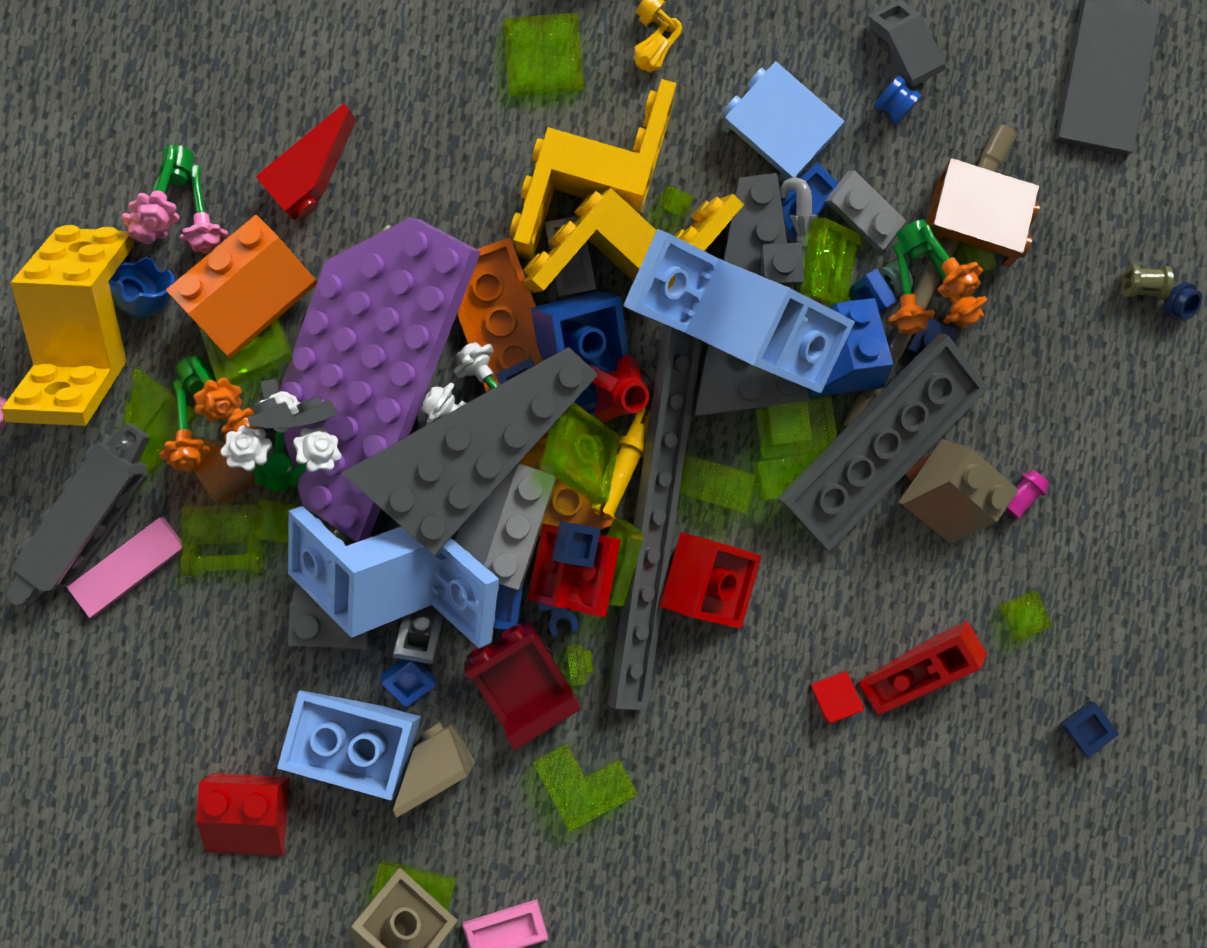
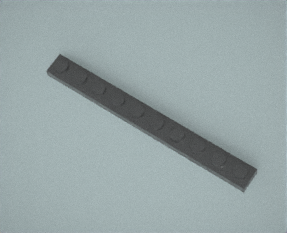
[607,324,702,710]

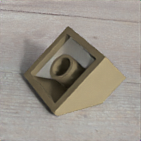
[393,722,475,817]
[349,868,458,948]

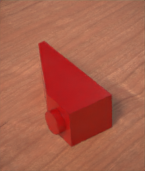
[255,103,356,220]
[858,621,987,715]

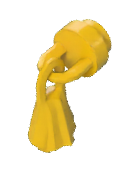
[634,0,682,73]

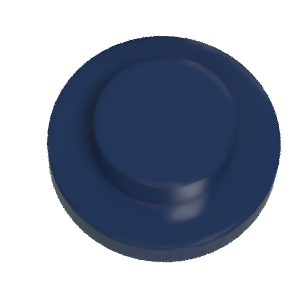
[1164,282,1202,320]

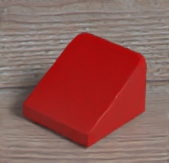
[810,671,864,724]

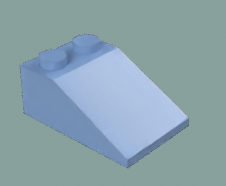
[277,690,421,800]

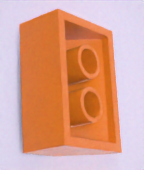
[166,215,317,359]

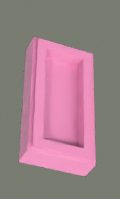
[462,899,548,948]

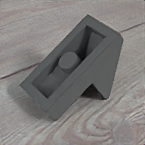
[393,605,445,664]

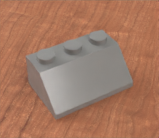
[455,463,558,590]

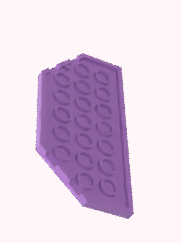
[279,218,481,542]

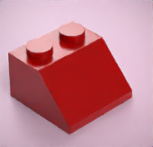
[659,532,762,629]
[196,773,289,856]

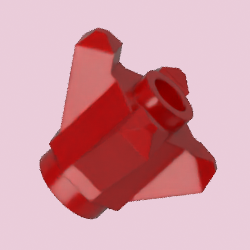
[590,354,649,422]

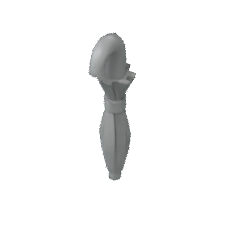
[780,177,818,298]

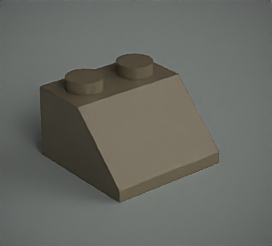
[898,439,1018,544]

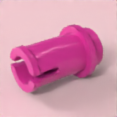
[1006,470,1050,520]

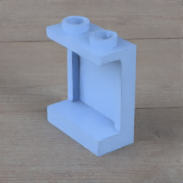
[722,61,845,182]

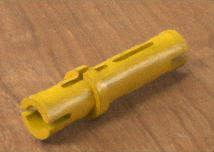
[590,408,651,520]

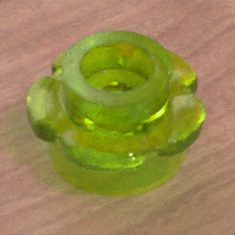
[658,185,694,216]

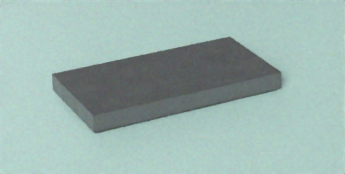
[1055,0,1161,156]

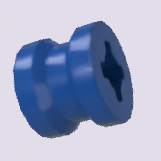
[874,75,922,125]

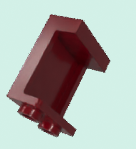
[464,622,581,750]

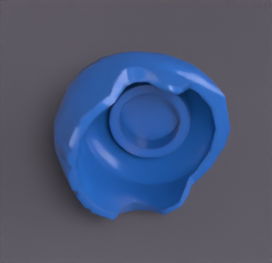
[109,257,175,319]

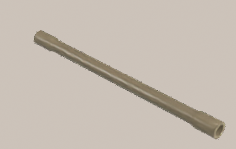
[842,125,1017,429]

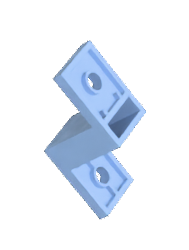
[623,229,855,393]
[288,506,499,648]

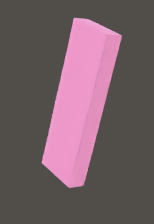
[67,517,187,618]

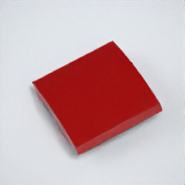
[528,523,621,617]

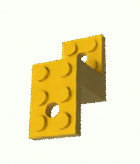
[510,79,677,260]
[522,188,744,293]
[1,225,134,426]

